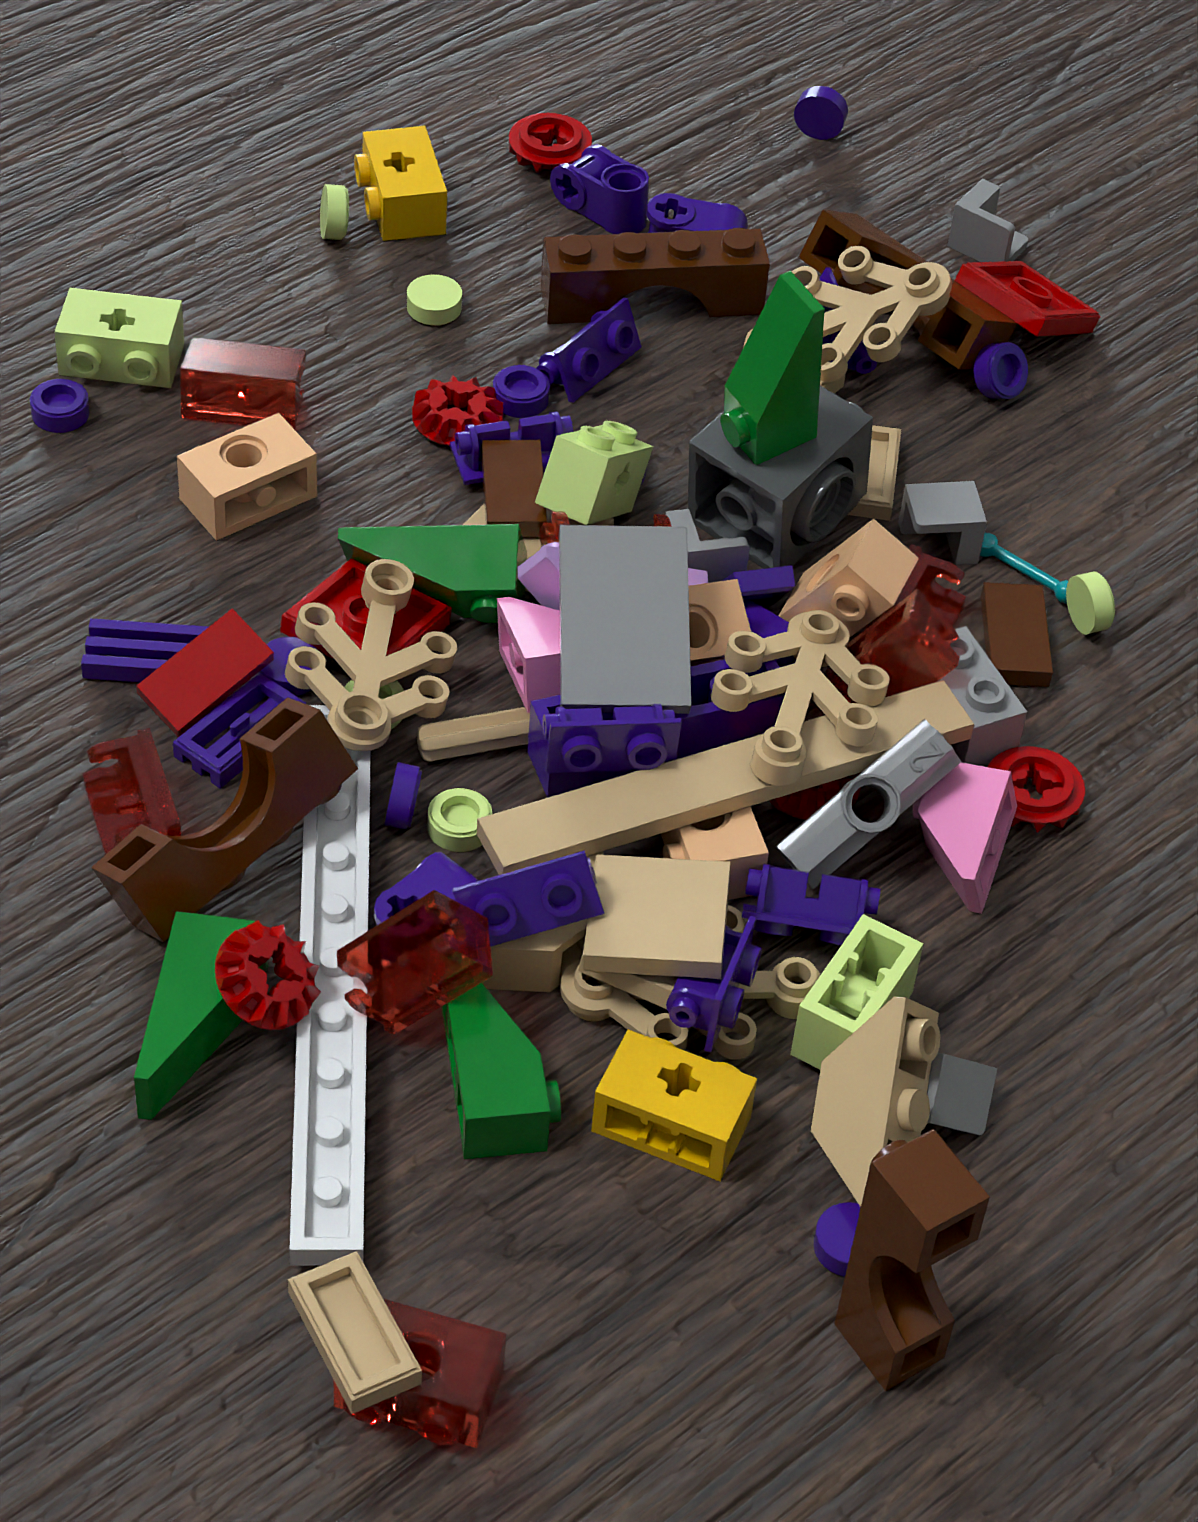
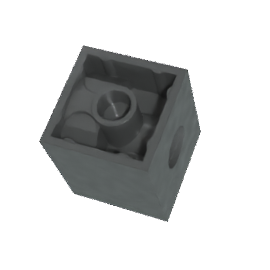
[688,386,873,569]

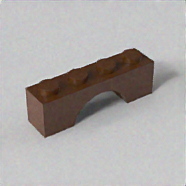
[798,210,1018,370]
[541,228,770,324]
[91,697,358,942]
[834,1129,990,1391]

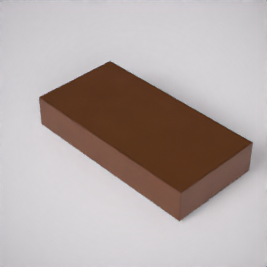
[481,440,547,537]
[980,582,1053,687]

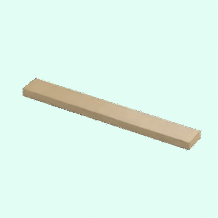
[476,680,974,875]

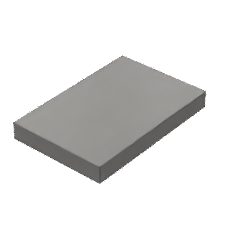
[559,525,691,714]

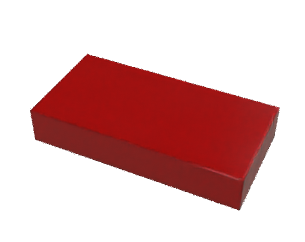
[136,608,274,737]

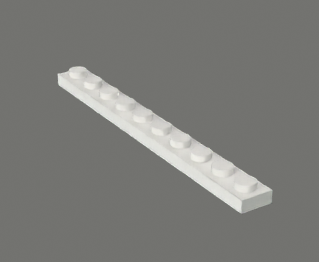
[290,705,371,1266]

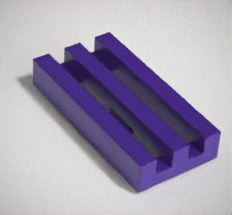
[81,618,208,682]
[173,673,306,789]

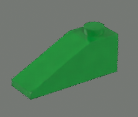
[720,270,825,465]
[338,524,527,623]
[134,911,269,1120]
[438,949,561,1159]

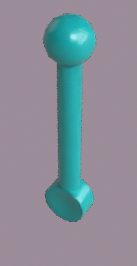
[980,532,1068,604]

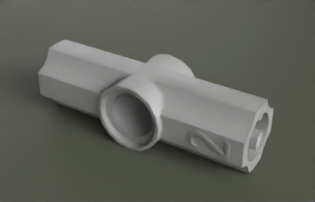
[775,719,961,890]

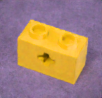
[354,126,447,241]
[591,1029,757,1181]

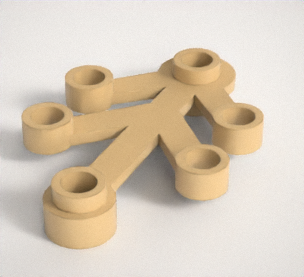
[743,246,952,382]
[285,559,457,751]
[711,610,890,786]
[560,905,820,1060]

